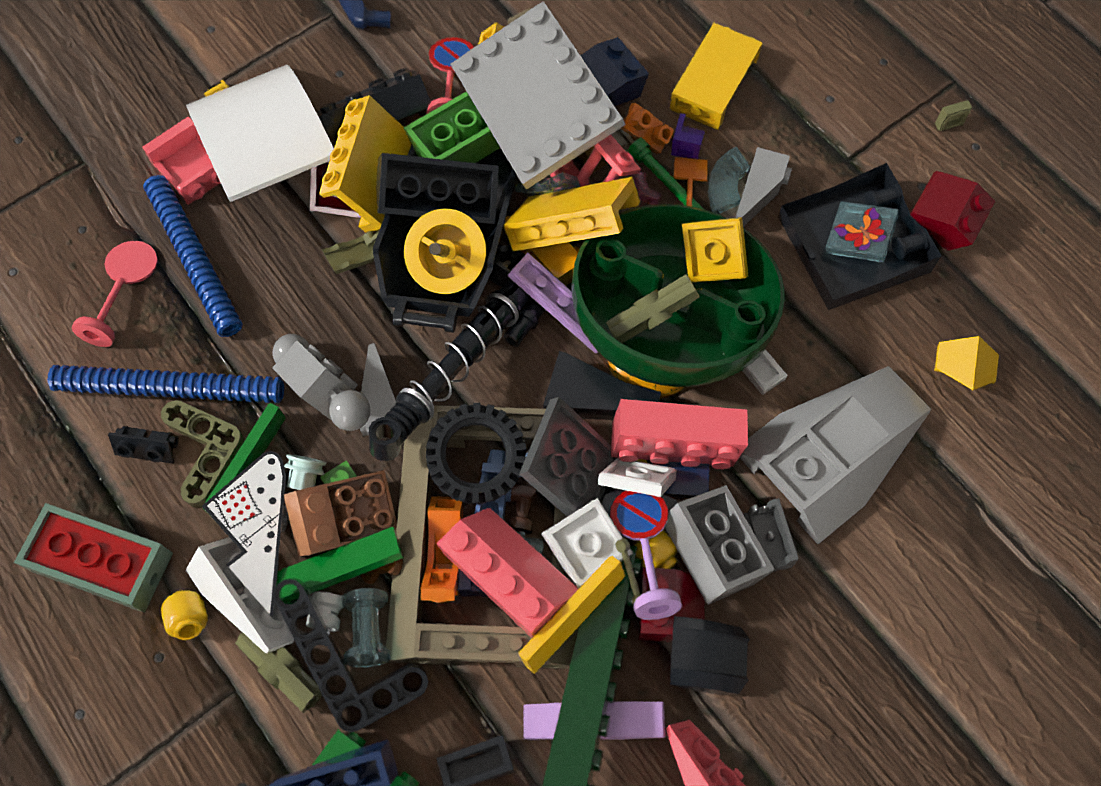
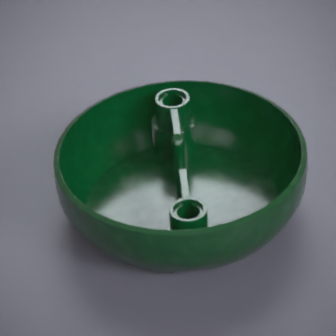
[572,204,785,387]

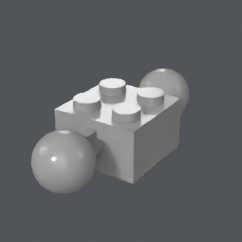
[272,334,371,431]

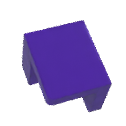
[671,113,704,159]

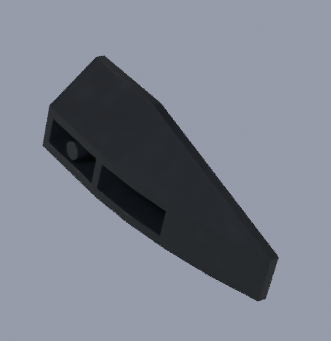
[316,67,431,140]

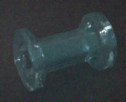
[342,588,391,667]

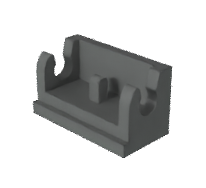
[744,498,799,572]

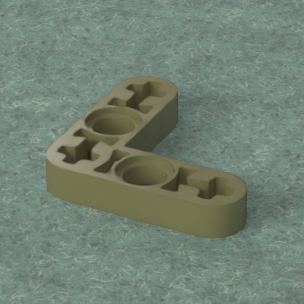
[161,400,244,508]

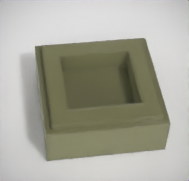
[935,100,972,131]

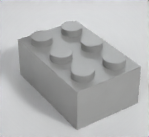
[665,485,775,605]

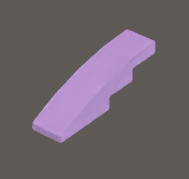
[524,702,665,740]

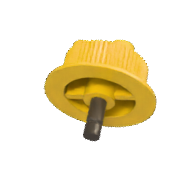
[404,209,487,294]

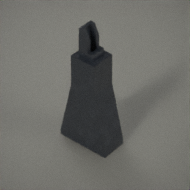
[543,351,667,420]

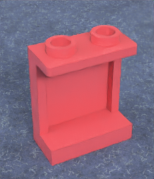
[142,117,221,205]

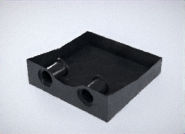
[778,163,942,310]

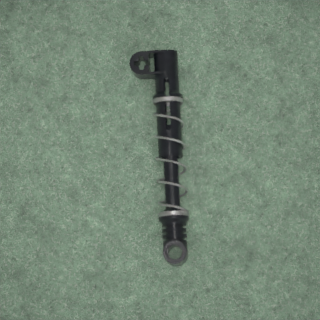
[368,245,541,461]

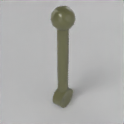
[615,538,641,604]

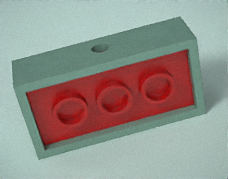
[14,503,173,613]

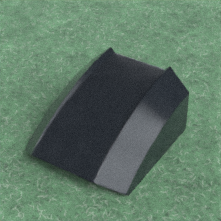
[671,616,750,696]

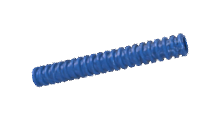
[143,175,243,337]

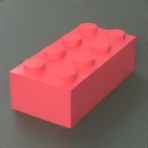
[611,399,748,470]

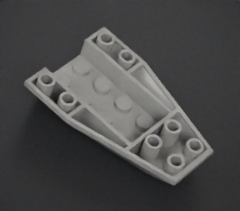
[740,366,932,544]

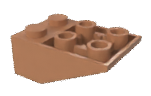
[284,470,397,557]

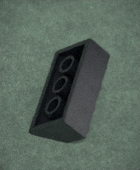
[376,153,499,225]

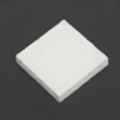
[598,458,677,497]
[542,498,633,588]

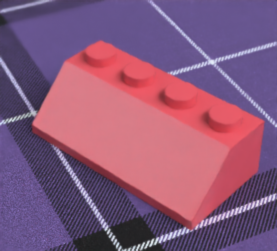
[437,507,579,638]

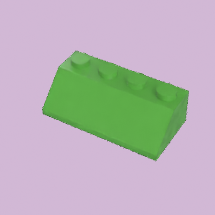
[404,91,500,163]

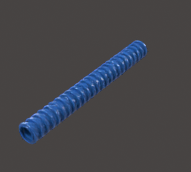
[47,365,284,403]

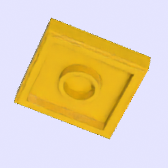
[682,217,748,282]

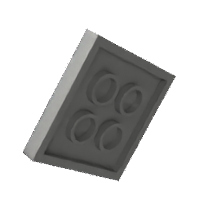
[519,397,617,517]

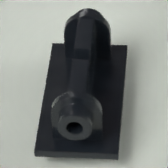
[108,426,179,464]

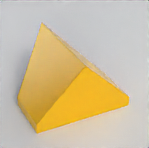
[934,336,999,390]

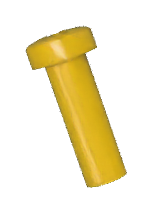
[204,80,228,97]

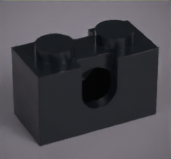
[436,735,515,786]

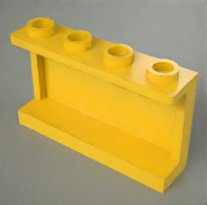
[319,95,411,233]
[504,177,640,251]

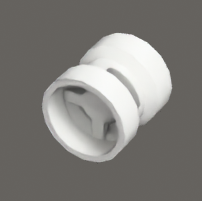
[306,592,345,632]

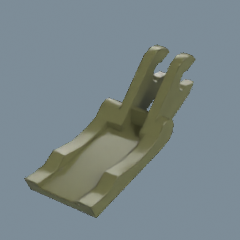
[321,231,379,274]

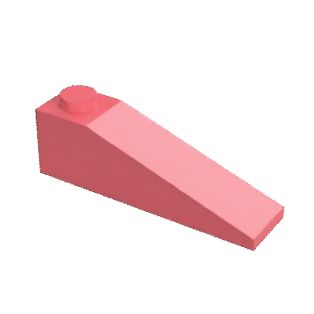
[665,720,746,786]

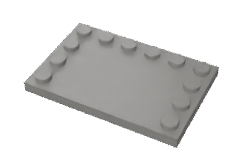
[450,1,626,190]

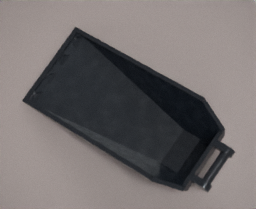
[373,145,517,333]

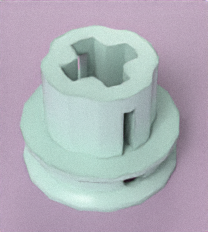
[284,454,326,490]

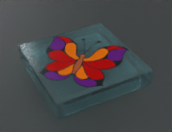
[825,201,899,263]

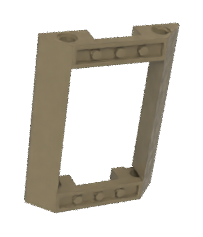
[385,405,589,669]

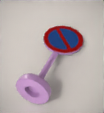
[610,490,682,620]

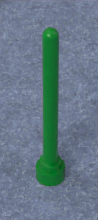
[627,137,703,209]

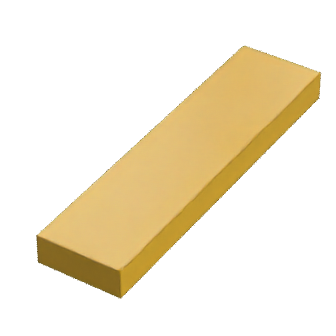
[519,555,625,674]

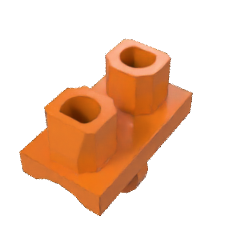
[621,103,674,154]

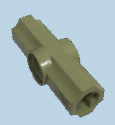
[606,274,700,343]
[235,632,322,713]

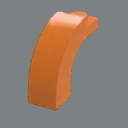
[421,496,463,603]

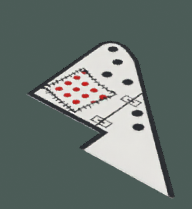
[202,451,286,617]

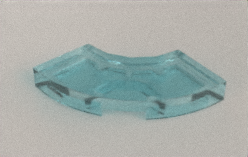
[708,146,750,214]

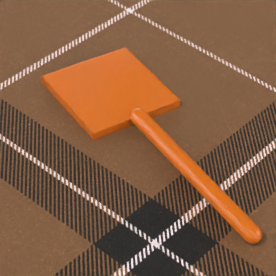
[674,157,708,207]

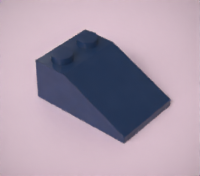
[580,37,649,106]

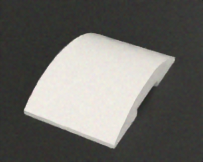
[186,65,334,202]

